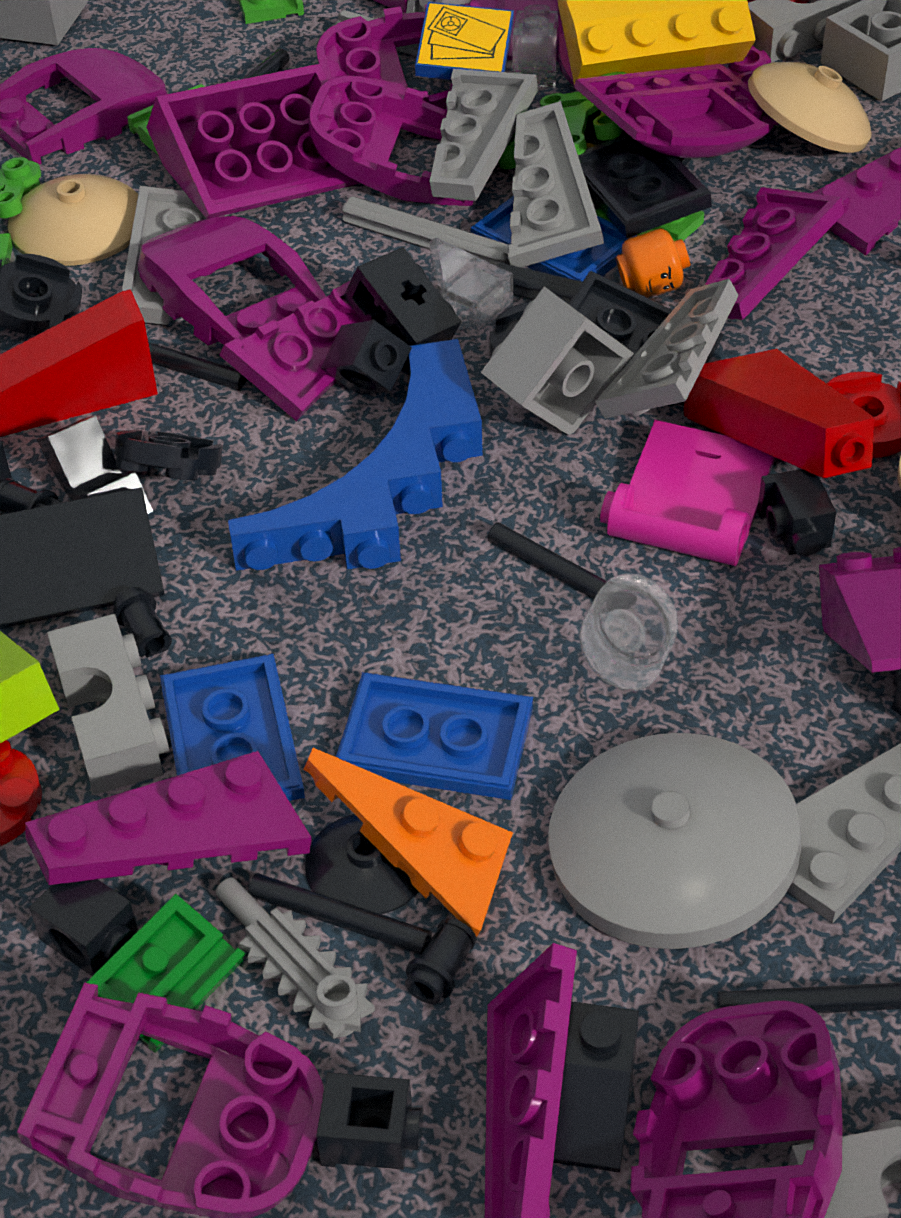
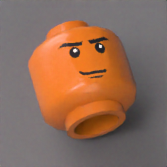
[615,228,691,298]

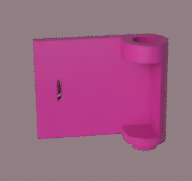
[600,420,776,566]

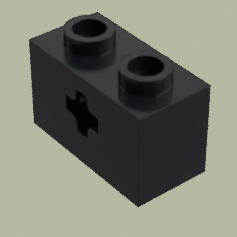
[343,247,462,371]

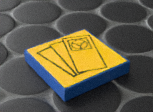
[415,2,514,80]

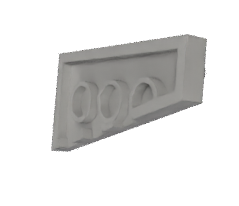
[429,69,538,201]
[595,279,739,419]
[787,743,901,923]

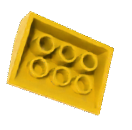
[557,0,756,85]

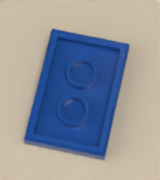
[471,196,637,281]
[160,654,305,801]
[336,672,533,800]

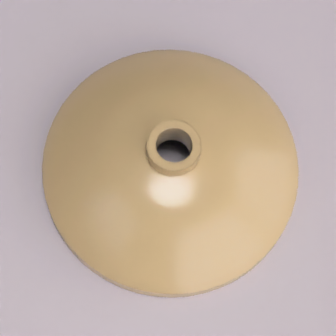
[748,62,872,153]
[7,174,138,266]

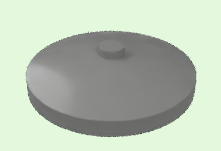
[548,733,801,949]

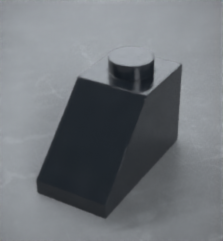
[553,1001,639,1173]

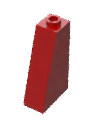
[0,289,158,437]
[684,348,875,479]

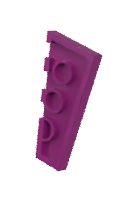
[705,187,844,320]
[25,751,311,885]

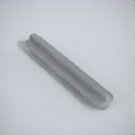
[342,196,510,270]

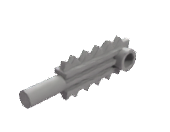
[216,878,375,1039]

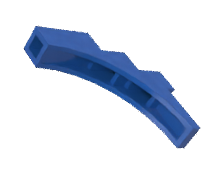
[228,339,483,571]

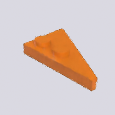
[303,747,513,937]

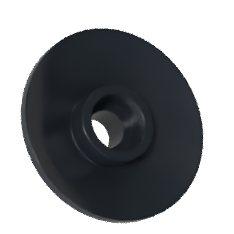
[305,814,419,914]

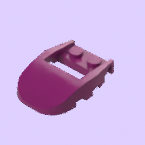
[316,1,480,110]
[0,48,167,164]
[309,76,474,206]
[138,216,326,346]
[17,983,324,1218]
[630,1001,843,1218]

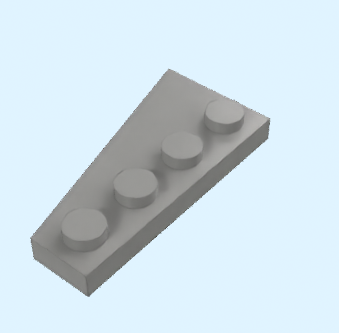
[508,101,604,267]
[122,186,227,325]

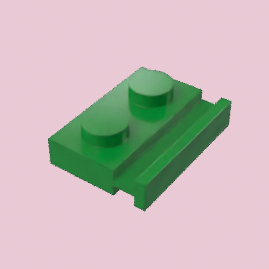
[86,894,245,1053]

